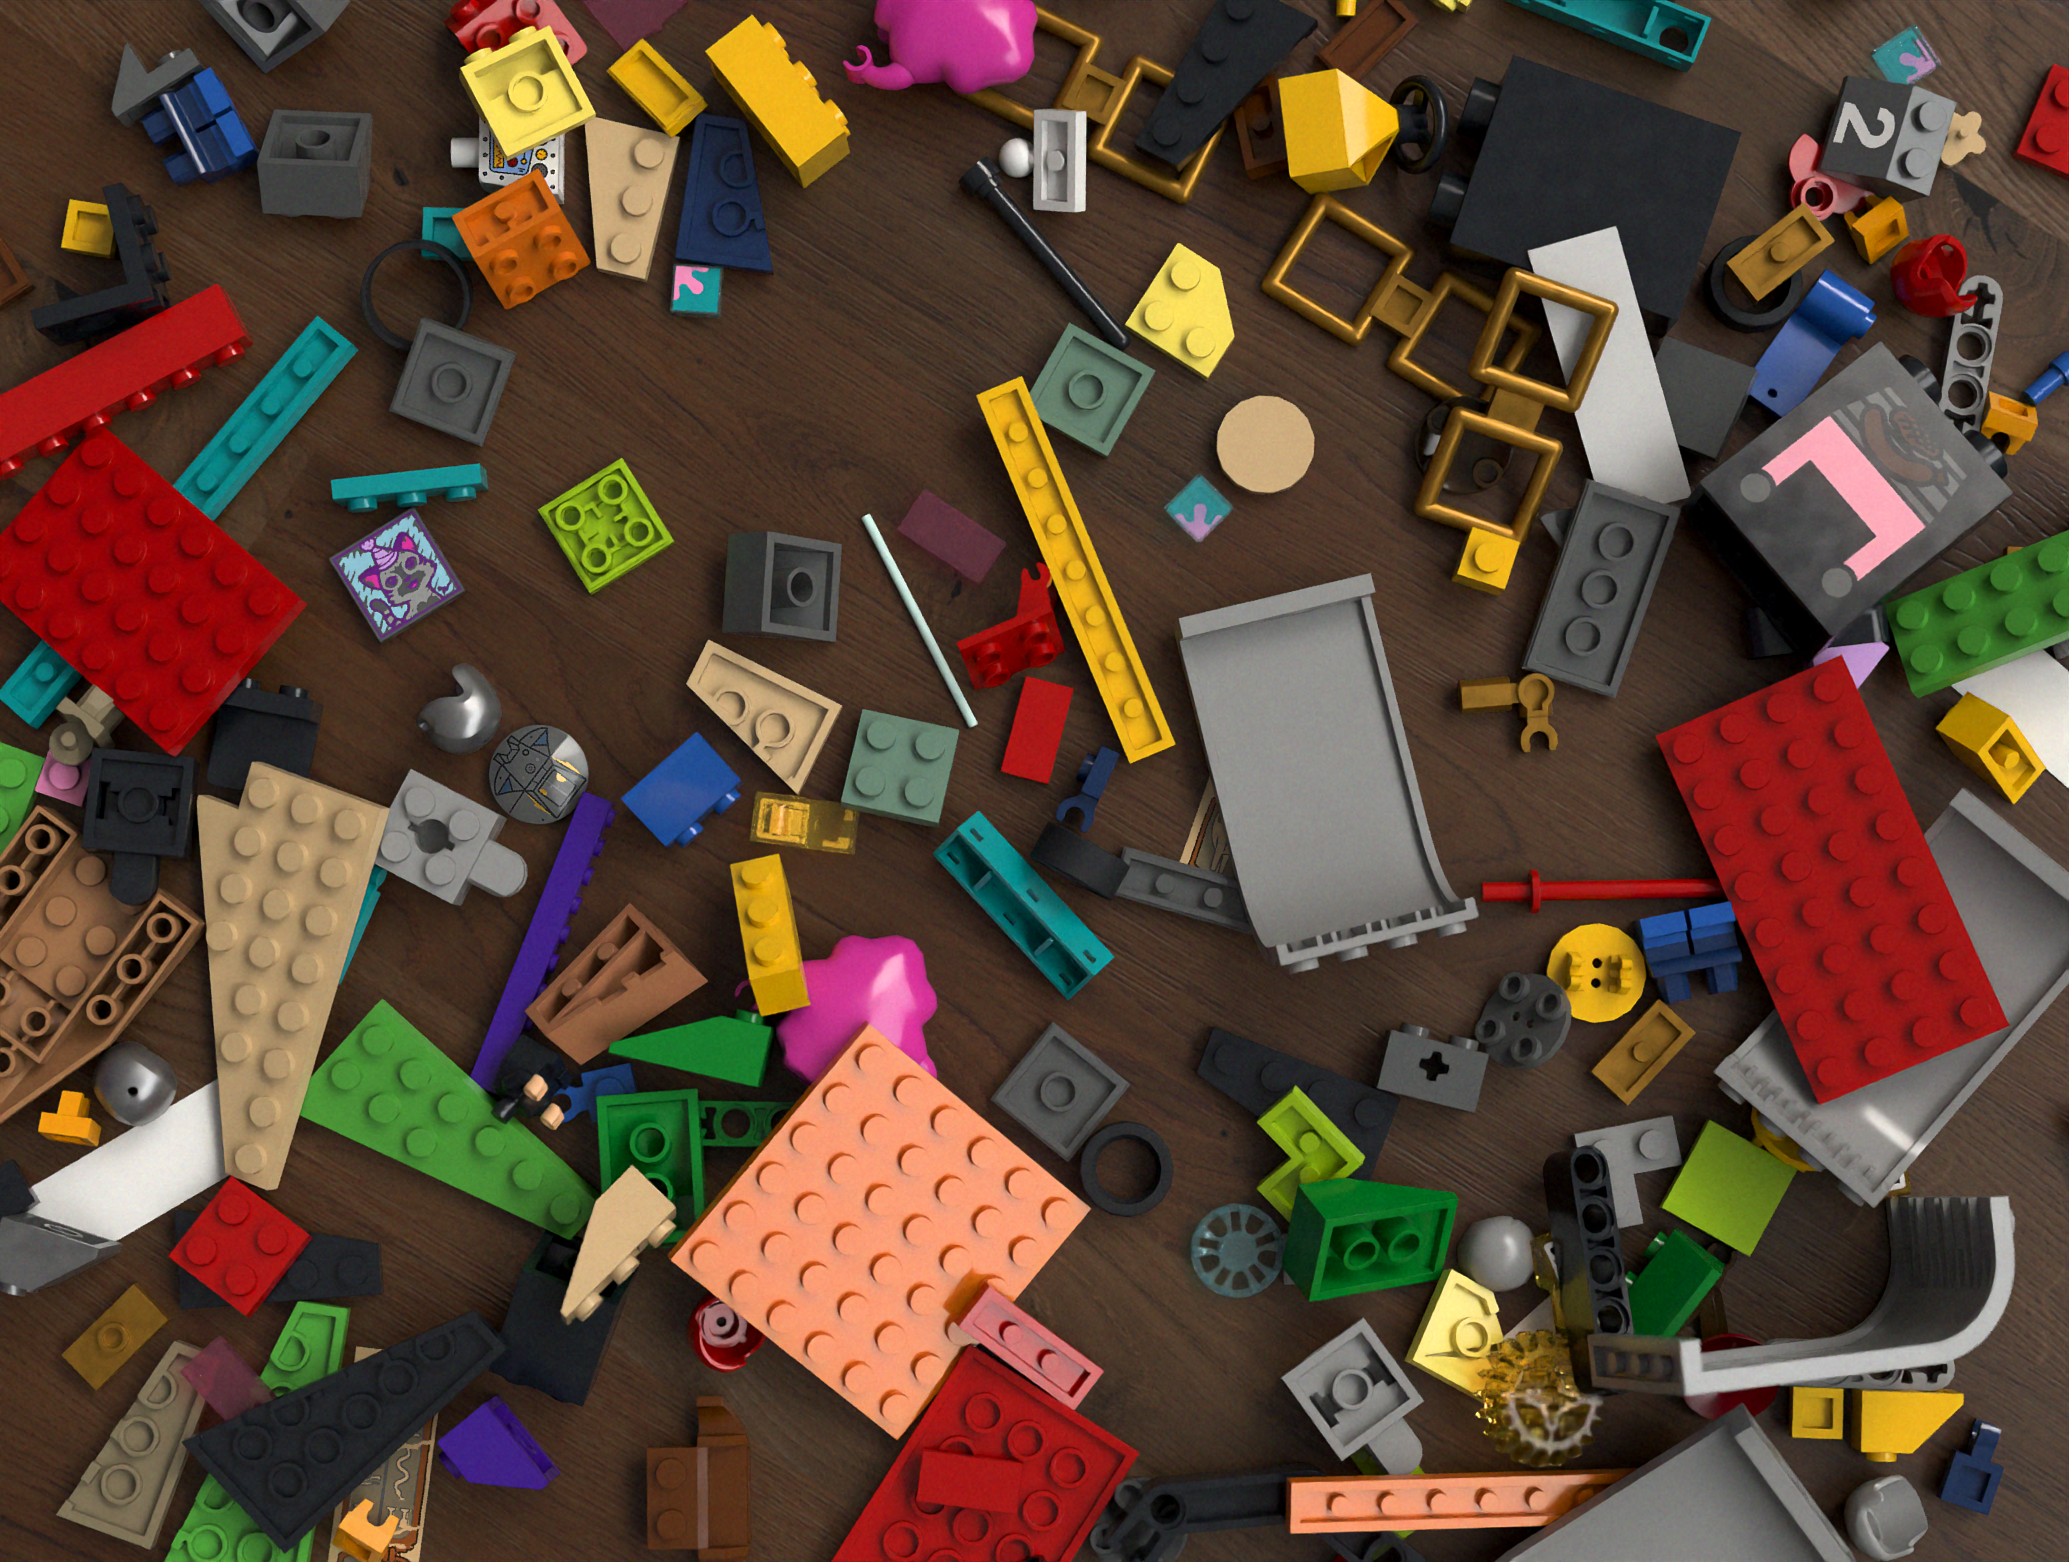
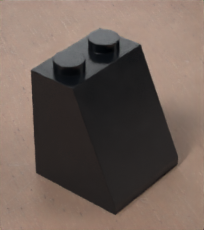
[488,1230,641,1407]

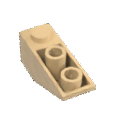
[561,1165,676,1326]

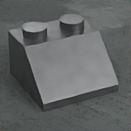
[0,1213,122,1297]

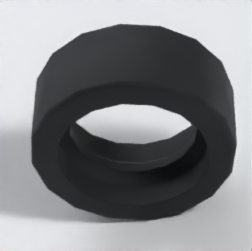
[1703,234,1803,334]
[1030,822,1130,901]
[1078,1121,1174,1217]

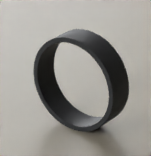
[360,239,474,351]

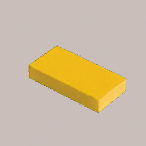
[606,38,708,138]

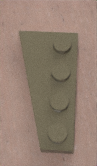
[56,1340,225,1549]

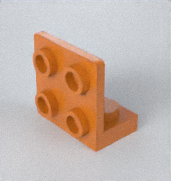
[451,168,591,309]

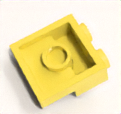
[459,25,596,161]

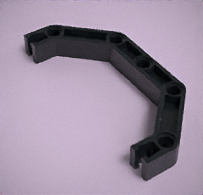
[1102,1462,1431,1562]

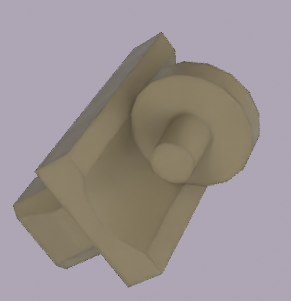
[49,684,125,767]

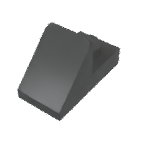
[111,43,206,128]

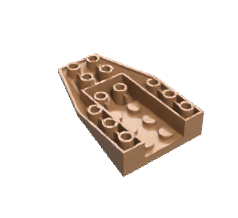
[0,805,206,1124]

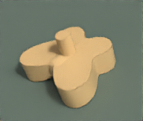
[1939,112,1986,169]

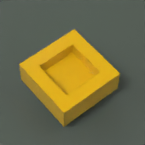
[61,199,117,259]
[1788,1386,1844,1439]

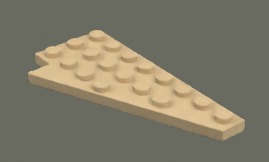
[196,762,390,1190]

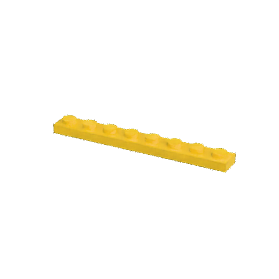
[976,376,1176,764]

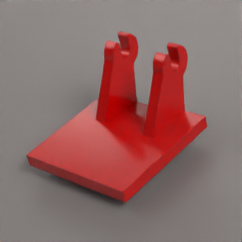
[956,562,1066,691]

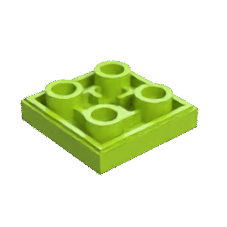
[538,458,675,595]
[1659,1119,1798,1257]

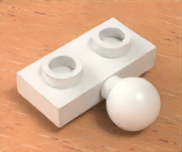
[999,109,1086,212]

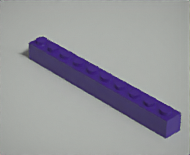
[470,791,617,1094]

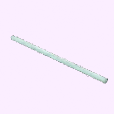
[861,514,978,728]

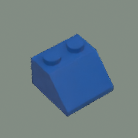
[621,732,744,849]

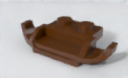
[647,1396,752,1562]

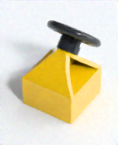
[1278,69,1448,195]

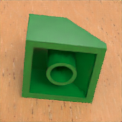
[1625,1227,1724,1338]

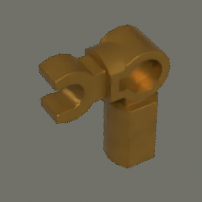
[1457,673,1558,752]

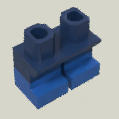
[141,67,260,187]
[1632,901,1743,1004]

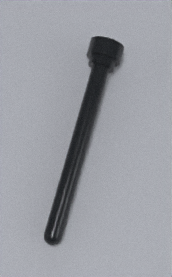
[958,156,1131,350]

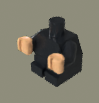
[491,1033,574,1130]

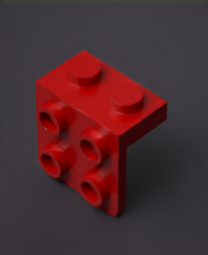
[443,0,587,66]

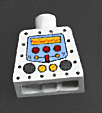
[451,117,565,204]

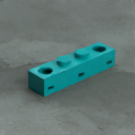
[1505,0,1711,73]
[933,811,1114,1000]

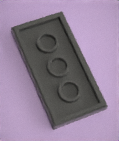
[1520,478,1681,698]

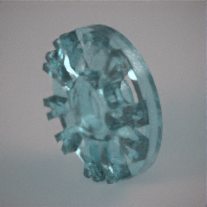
[1190,1203,1284,1298]

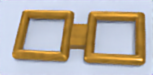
[954,2,1234,204]
[1261,192,1542,402]
[1414,267,1619,548]

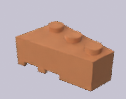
[525,903,708,1065]

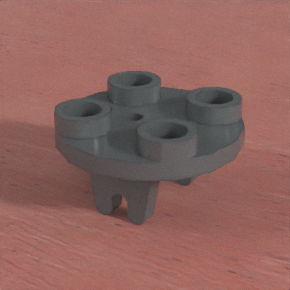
[1475,972,1571,1071]

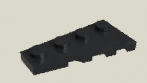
[1134,0,1318,172]
[1196,1027,1401,1181]
[174,1208,384,1310]

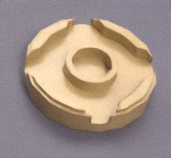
[1216,396,1315,495]

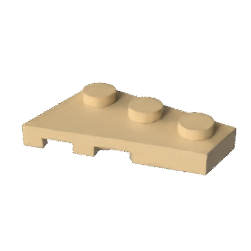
[585,117,681,283]
[686,639,843,796]

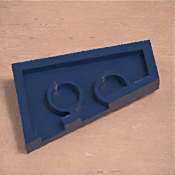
[675,113,774,275]

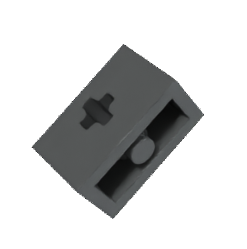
[1373,1022,1489,1113]

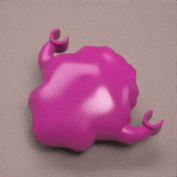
[843,0,1038,94]
[735,935,938,1087]

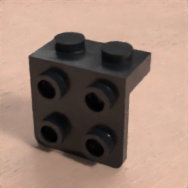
[207,678,324,791]

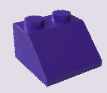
[437,1394,561,1490]

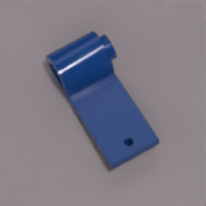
[1748,268,1877,419]

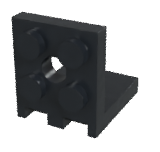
[30,182,172,347]

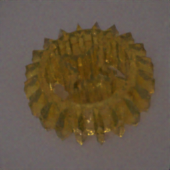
[1473,1329,1608,1467]

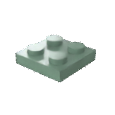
[1029,323,1156,459]
[841,709,960,828]

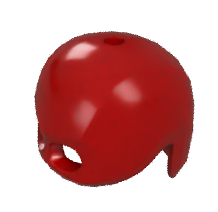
[1890,233,1978,318]
[686,1291,767,1373]

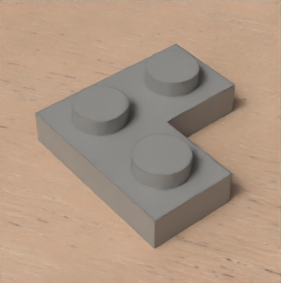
[1572,1115,1683,1228]

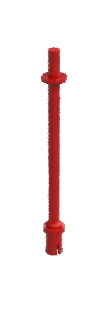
[1480,869,1727,914]

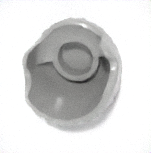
[1844,1474,1928,1561]

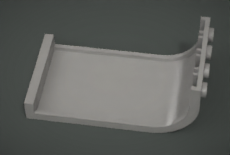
[1172,573,1479,974]
[1714,788,2069,1208]
[1587,1196,2015,1396]
[1495,1403,1856,1562]

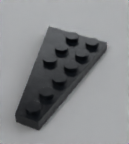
[181,1308,510,1554]

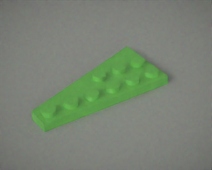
[300,999,601,1240]
[164,1300,351,1562]

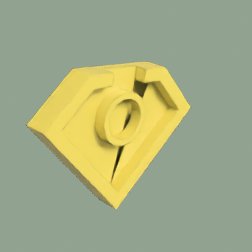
[1124,243,1235,380]
[1404,1269,1515,1406]

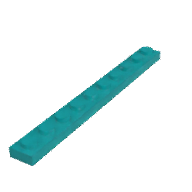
[0,316,358,729]

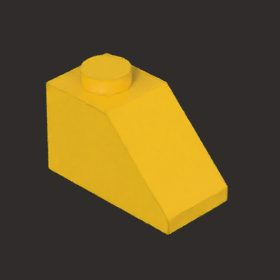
[1935,691,2046,805]
[1851,1388,1964,1462]

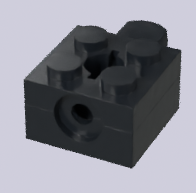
[81,747,200,907]

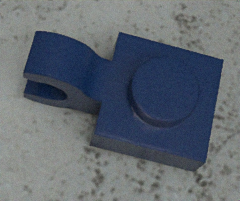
[1056,746,1120,833]
[1936,1418,2004,1515]

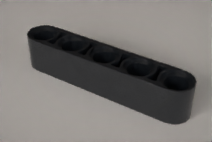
[1543,1145,1634,1398]

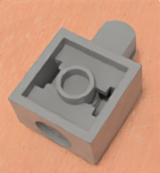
[374,769,528,906]
[1281,1317,1424,1475]

